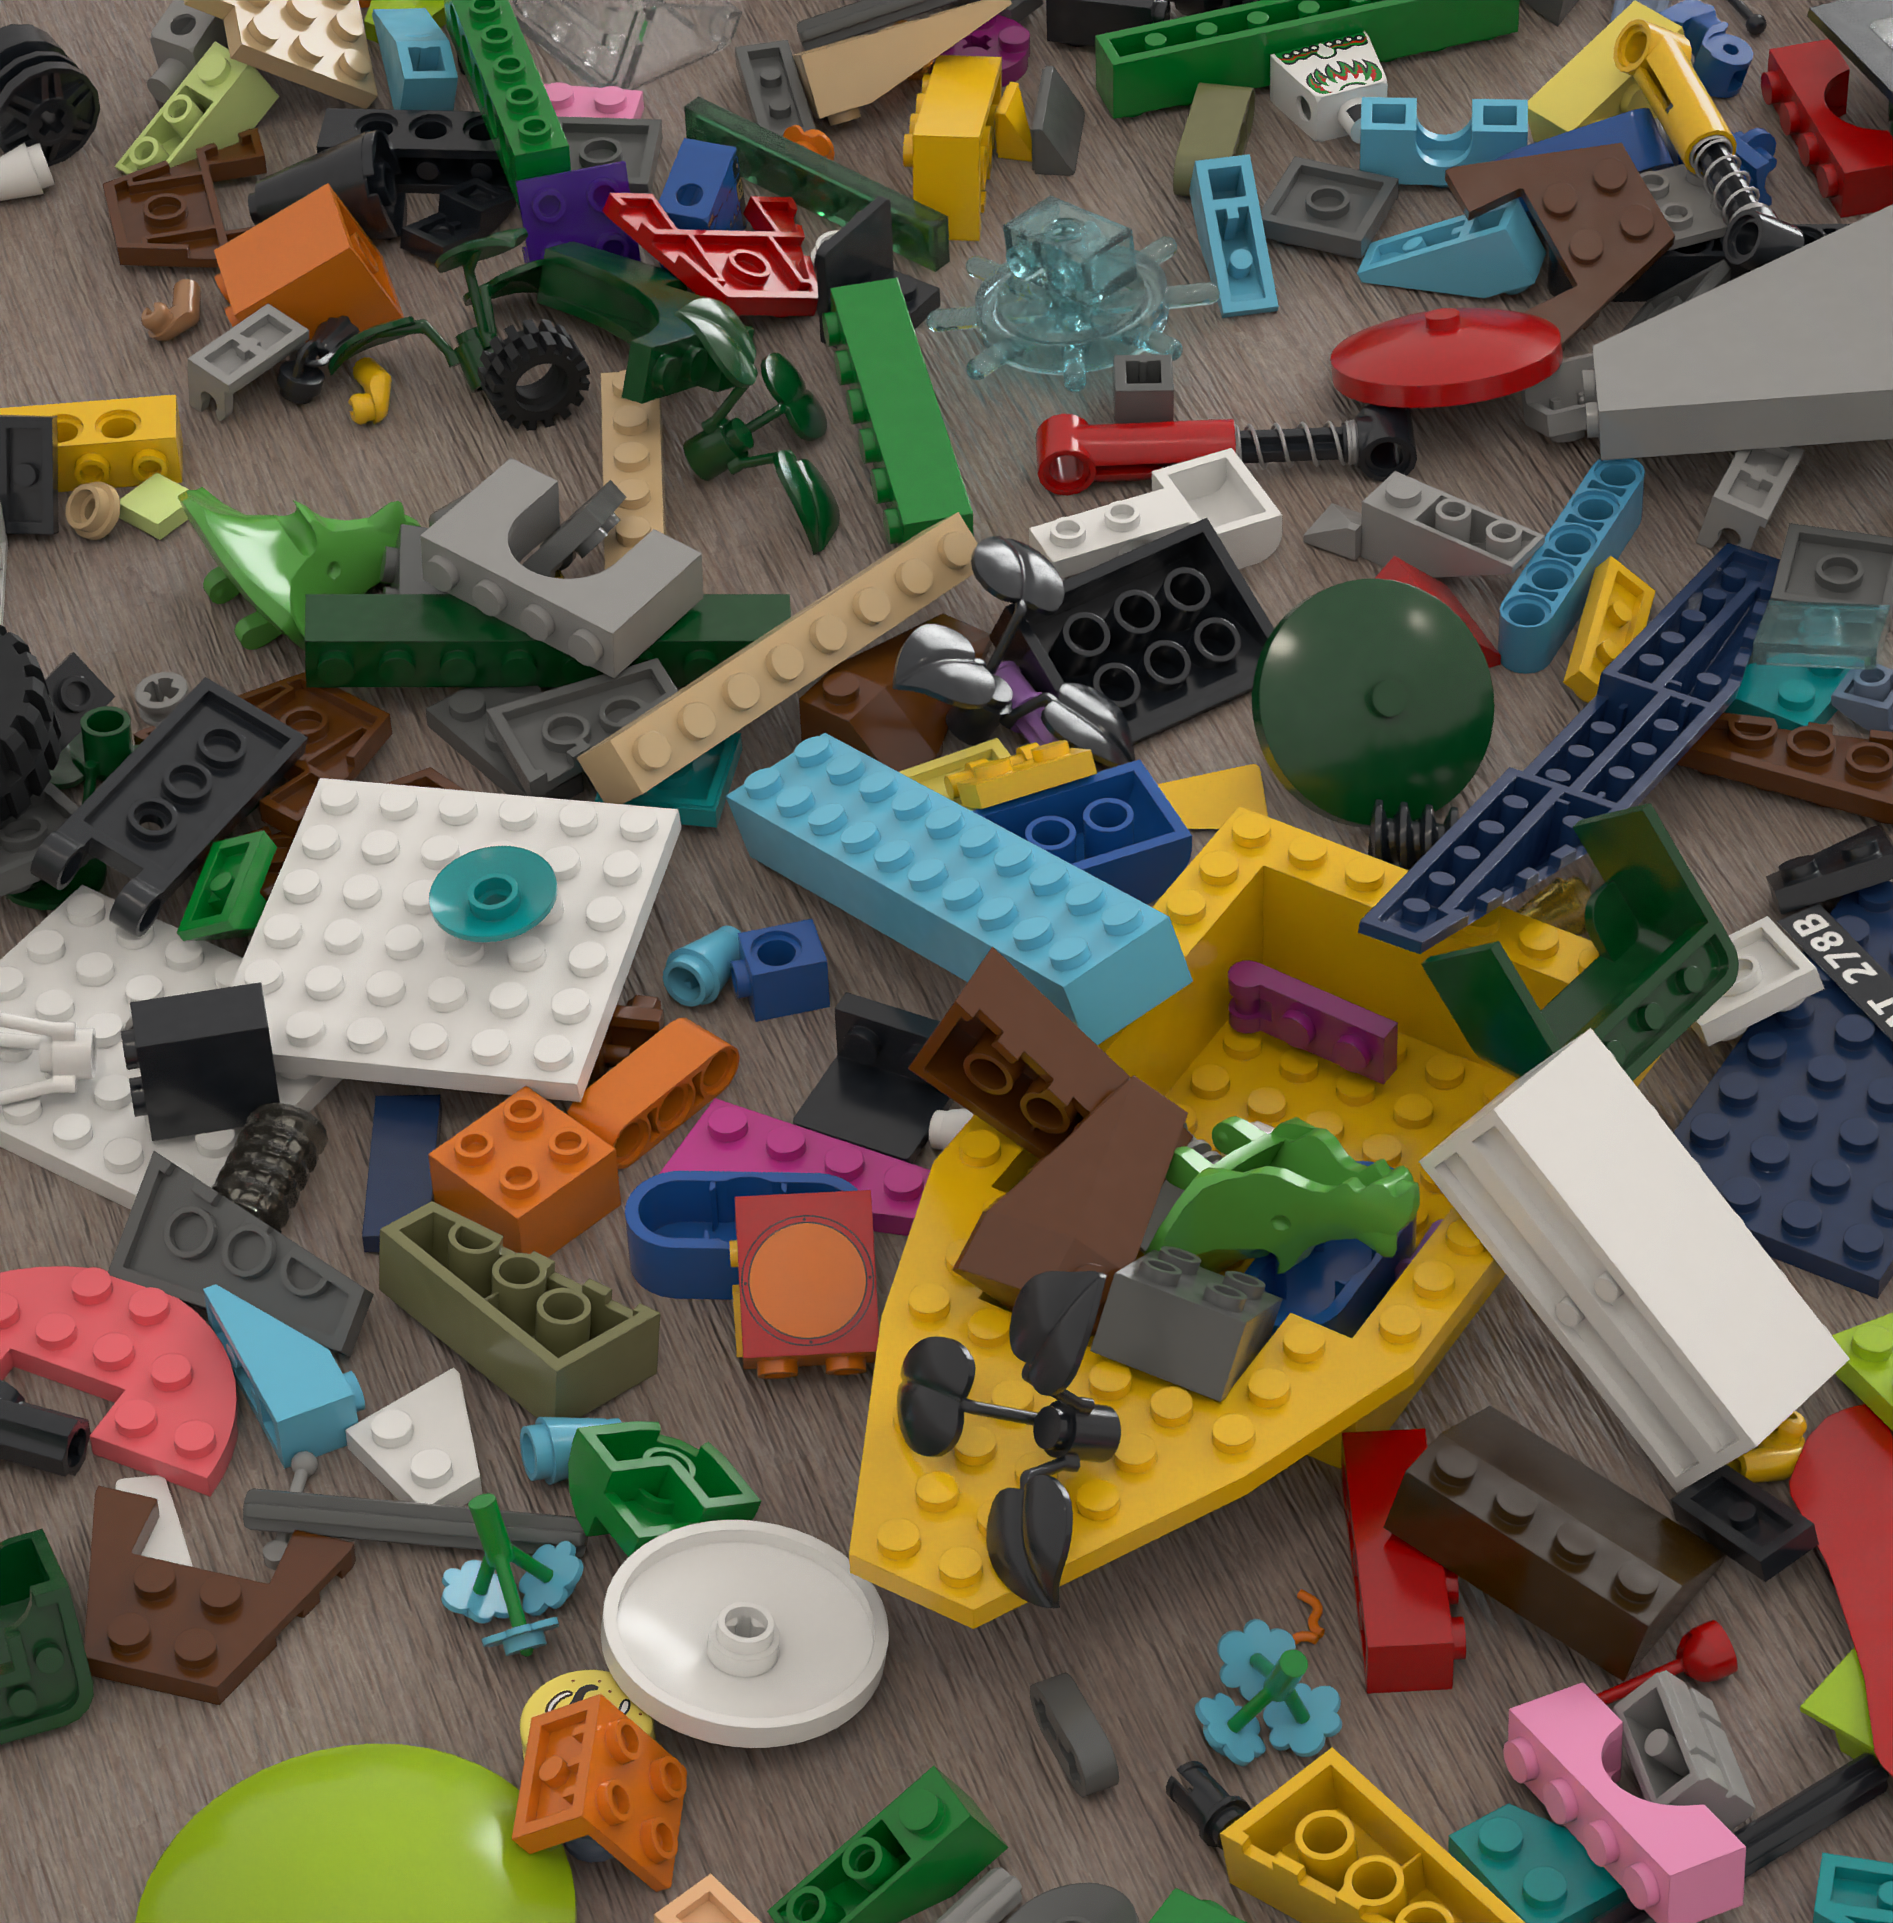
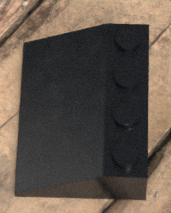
[989,518,1274,763]

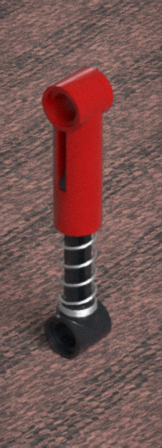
[1035,404,1417,496]

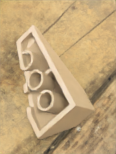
[793,0,1012,126]

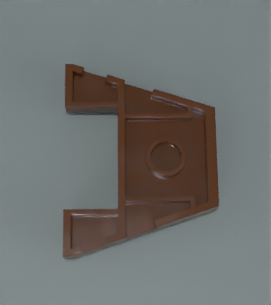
[103,128,267,268]
[1445,142,1675,352]
[133,672,393,838]
[84,1486,356,1705]

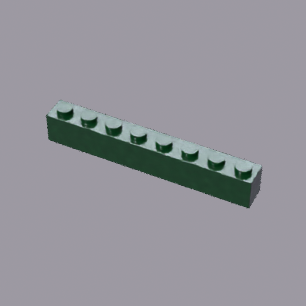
[305,594,791,688]

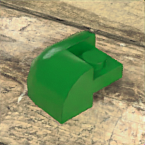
[568,1421,761,1557]

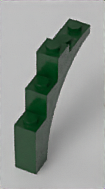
[536,241,755,404]

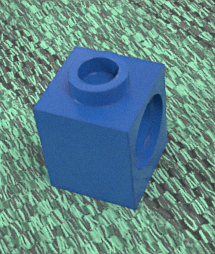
[730,919,830,1022]

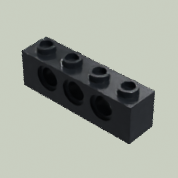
[316,108,509,194]

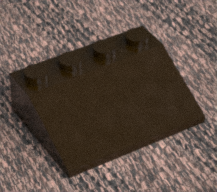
[1383,1406,1726,1682]

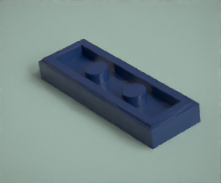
[362,1094,442,1252]

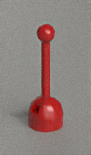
[1596,1620,1738,1705]

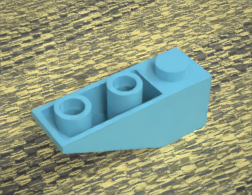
[372,8,458,111]

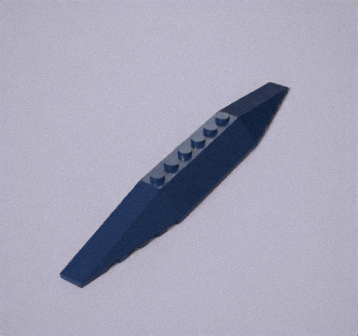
[1358,543,1780,954]

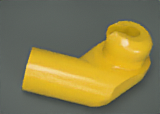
[1727,1411,1807,1483]

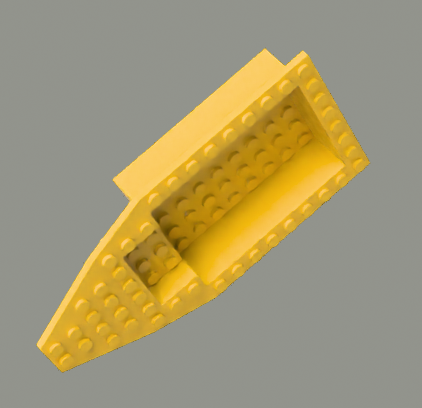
[849,806,1662,1629]

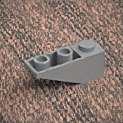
[1361,471,1545,577]

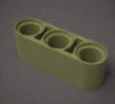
[1173,83,1255,196]

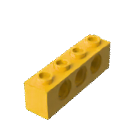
[0,395,183,492]

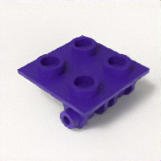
[515,161,641,263]

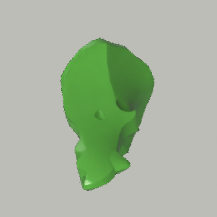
[178,487,421,651]
[1144,1116,1420,1274]

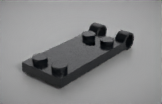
[30,677,308,937]

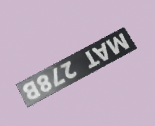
[1777,904,1893,1041]

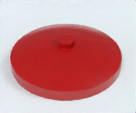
[1330,308,1563,408]

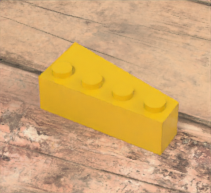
[903,55,1002,241]
[1220,1747,1525,1923]

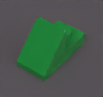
[177,830,277,941]

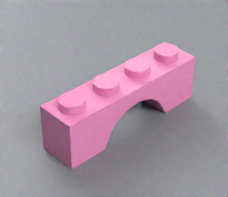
[1503,1682,1746,1923]

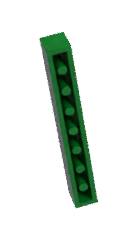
[1095,0,1520,119]

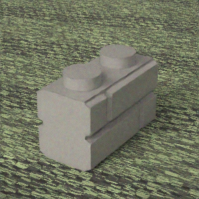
[1612,1670,1755,1831]

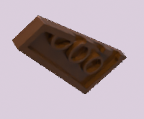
[1677,712,1893,824]

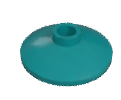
[429,846,558,943]

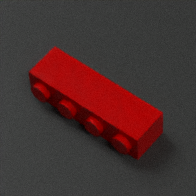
[1341,1428,1466,1694]

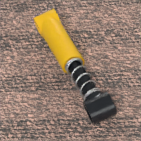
[1613,19,1804,271]

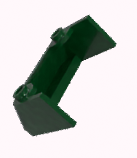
[1421,803,1739,1081]

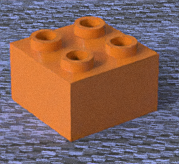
[428,1086,621,1258]

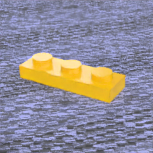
[1563,556,1655,703]

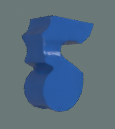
[1658,0,1754,98]

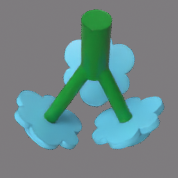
[441,1493,584,1657]
[1195,1619,1342,1766]

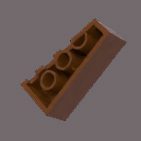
[908,947,1193,1183]

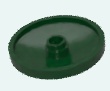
[1252,578,1495,828]

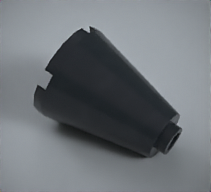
[248,130,407,240]

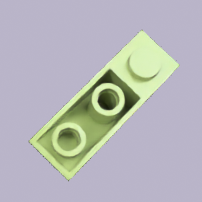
[115,41,279,175]

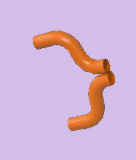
[1292,1589,1325,1645]

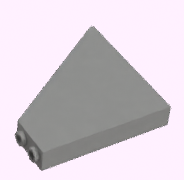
[1582,204,1893,460]

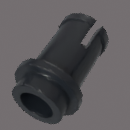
[1166,1761,1250,1850]

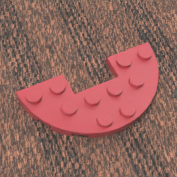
[0,1266,238,1496]

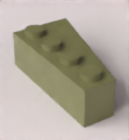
[379,1201,660,1418]

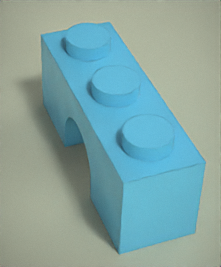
[1360,97,1528,188]

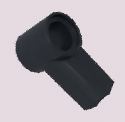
[0,1380,91,1477]

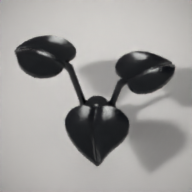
[893,536,1135,768]
[897,1271,1121,1609]

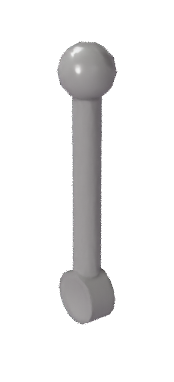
[263,1451,318,1570]

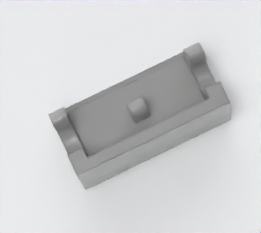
[187,304,309,421]
[1696,446,1804,550]

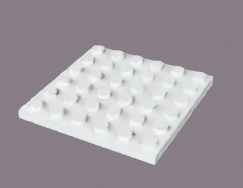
[231,778,682,1102]

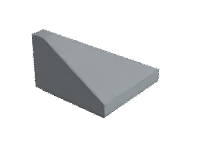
[1303,503,1362,561]

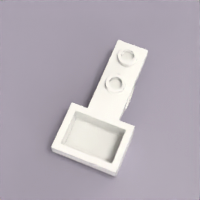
[1029,448,1282,578]

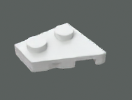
[345,1367,482,1507]

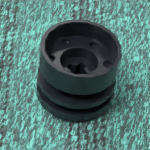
[0,24,100,167]

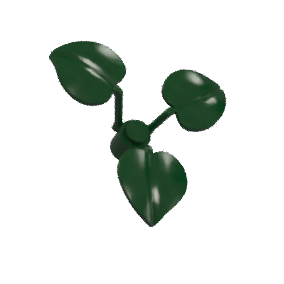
[328,228,546,393]
[674,298,840,555]
[5,706,271,910]

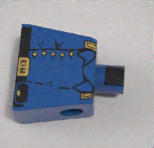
[659,138,748,270]

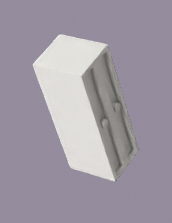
[1418,1028,1850,1493]

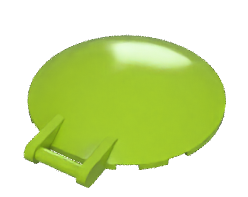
[135,1743,577,1923]

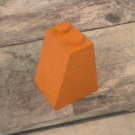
[214,183,404,344]

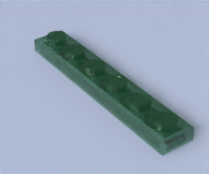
[684,96,950,272]

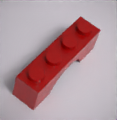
[1761,39,1893,218]

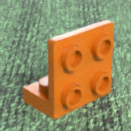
[512,1694,687,1892]

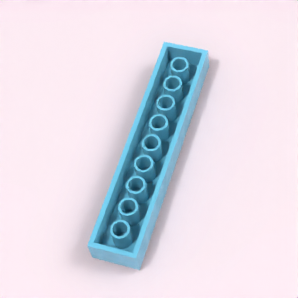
[725,733,1193,1045]

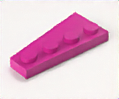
[659,1098,930,1236]

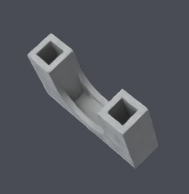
[420,458,703,678]

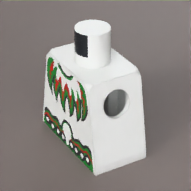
[1270,31,1388,144]

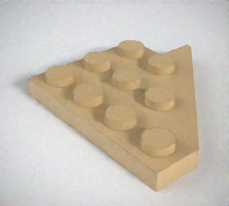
[183,0,378,109]

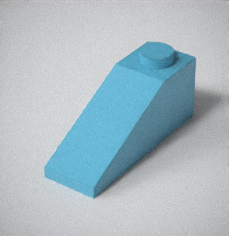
[1189,154,1279,318]
[1357,198,1546,298]
[203,1284,365,1469]

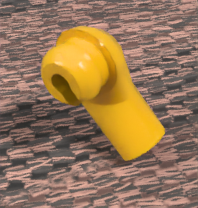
[348,357,392,425]

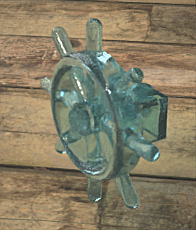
[926,195,1220,393]

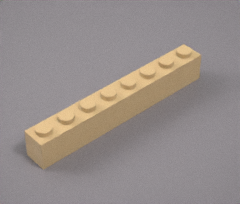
[577,512,978,804]

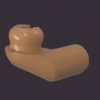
[141,279,201,341]

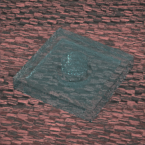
[1753,600,1890,670]

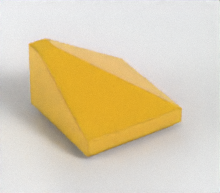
[995,82,1032,162]

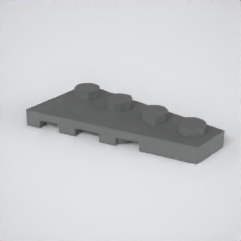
[108,1151,374,1357]

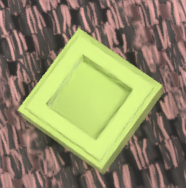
[119,473,189,540]

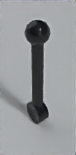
[1727,0,1767,35]

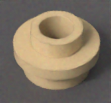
[66,482,120,540]

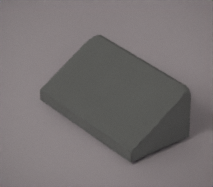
[1031,66,1085,176]

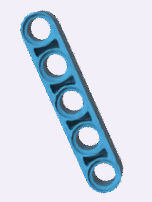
[1498,458,1645,674]

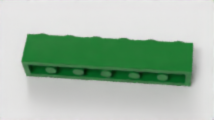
[822,278,974,547]

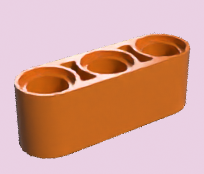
[566,1017,740,1169]

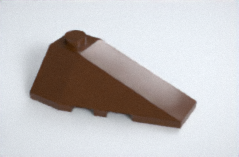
[799,613,992,772]

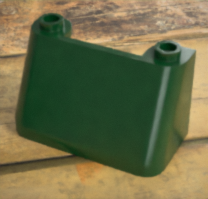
[0,1529,94,1745]

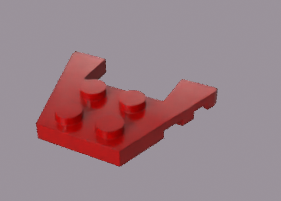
[603,193,818,318]

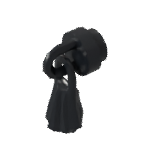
[277,315,360,404]

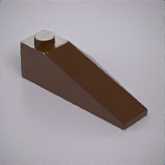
[952,1076,1188,1337]

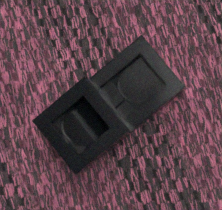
[400,177,517,264]

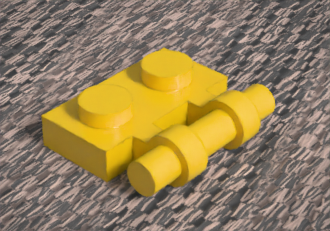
[944,740,1097,809]

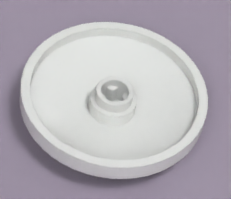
[601,1520,889,1748]

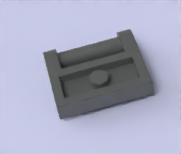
[522,480,627,578]

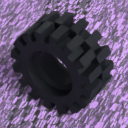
[478,319,590,431]

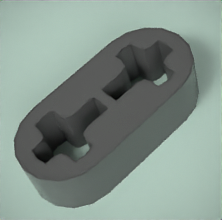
[1030,1672,1119,1798]

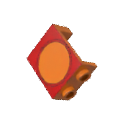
[735,1190,879,1379]

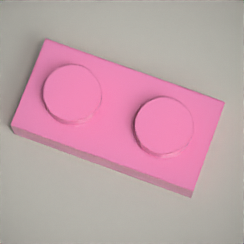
[544,82,644,119]

